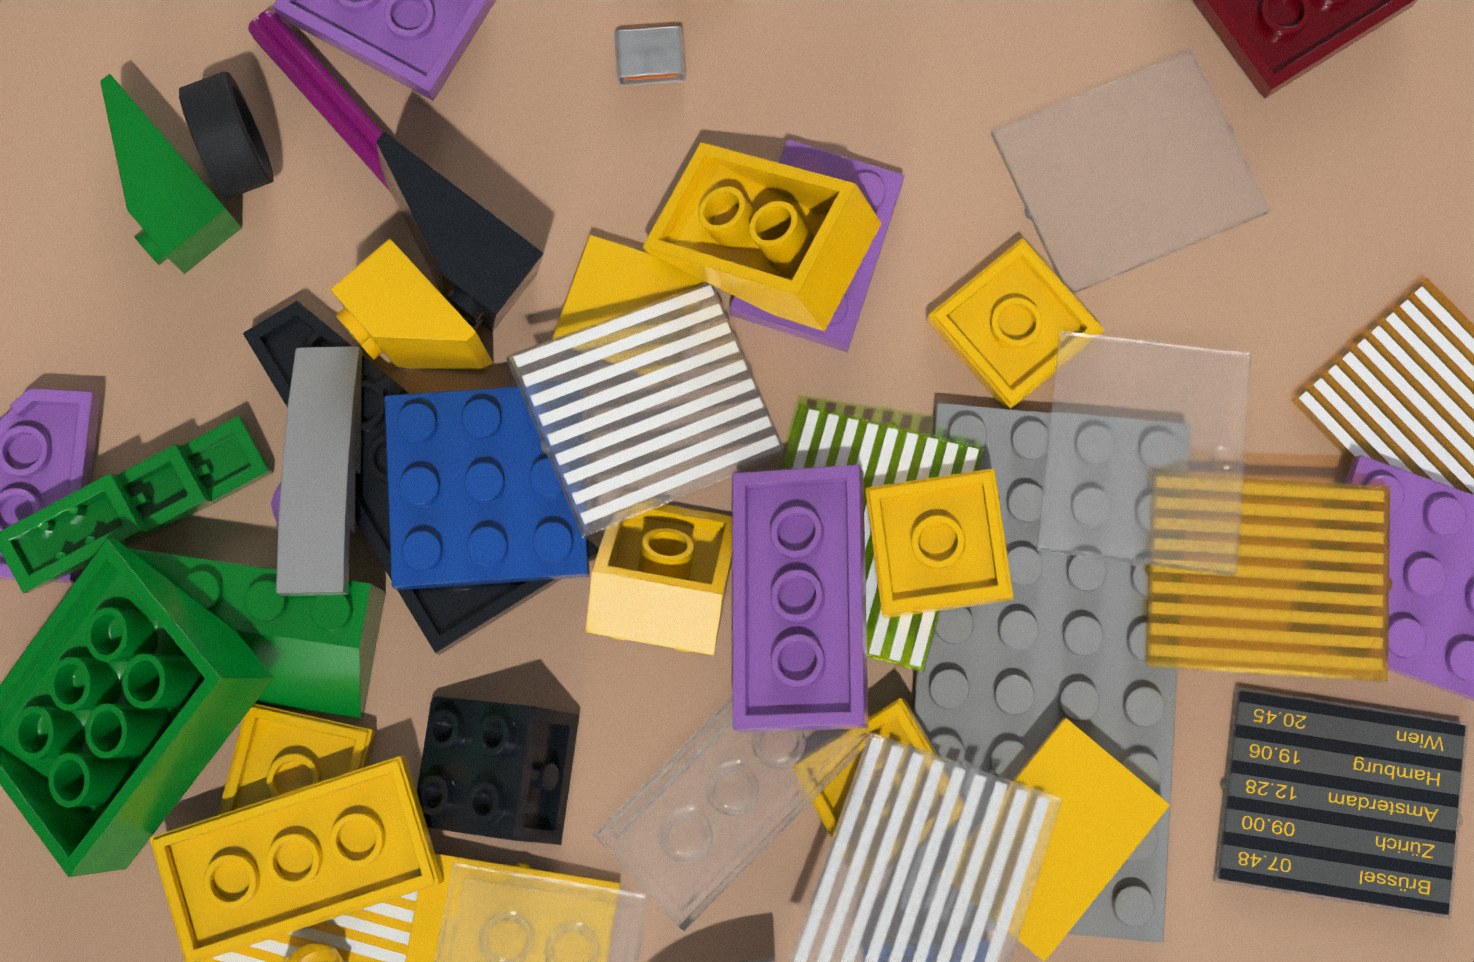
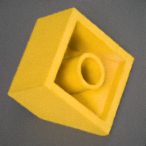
[330,239,493,371]
[586,496,732,655]

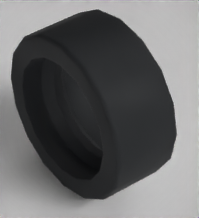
[179,72,274,199]

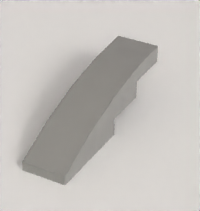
[276,346,362,596]

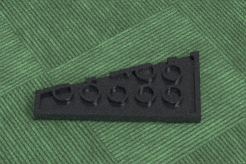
[243,301,599,655]

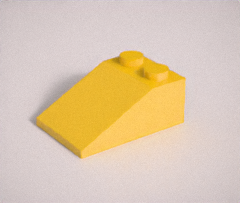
[643,142,882,332]

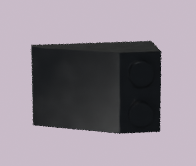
[376,132,544,332]

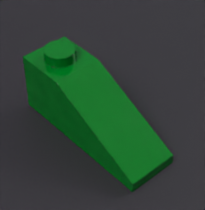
[100,73,242,274]

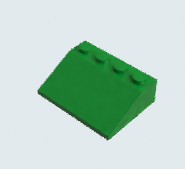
[0,539,274,877]

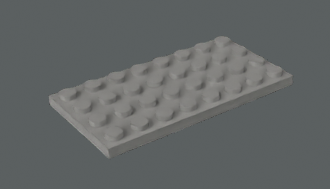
[897,403,1190,943]

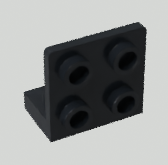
[417,696,580,845]

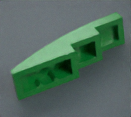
[0,416,273,593]

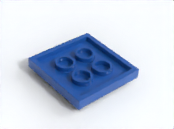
[385,384,590,590]

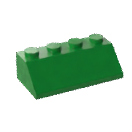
[128,548,386,719]

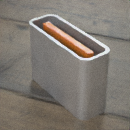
[614,27,686,86]

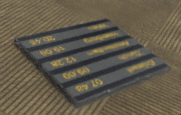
[1213,687,1469,919]

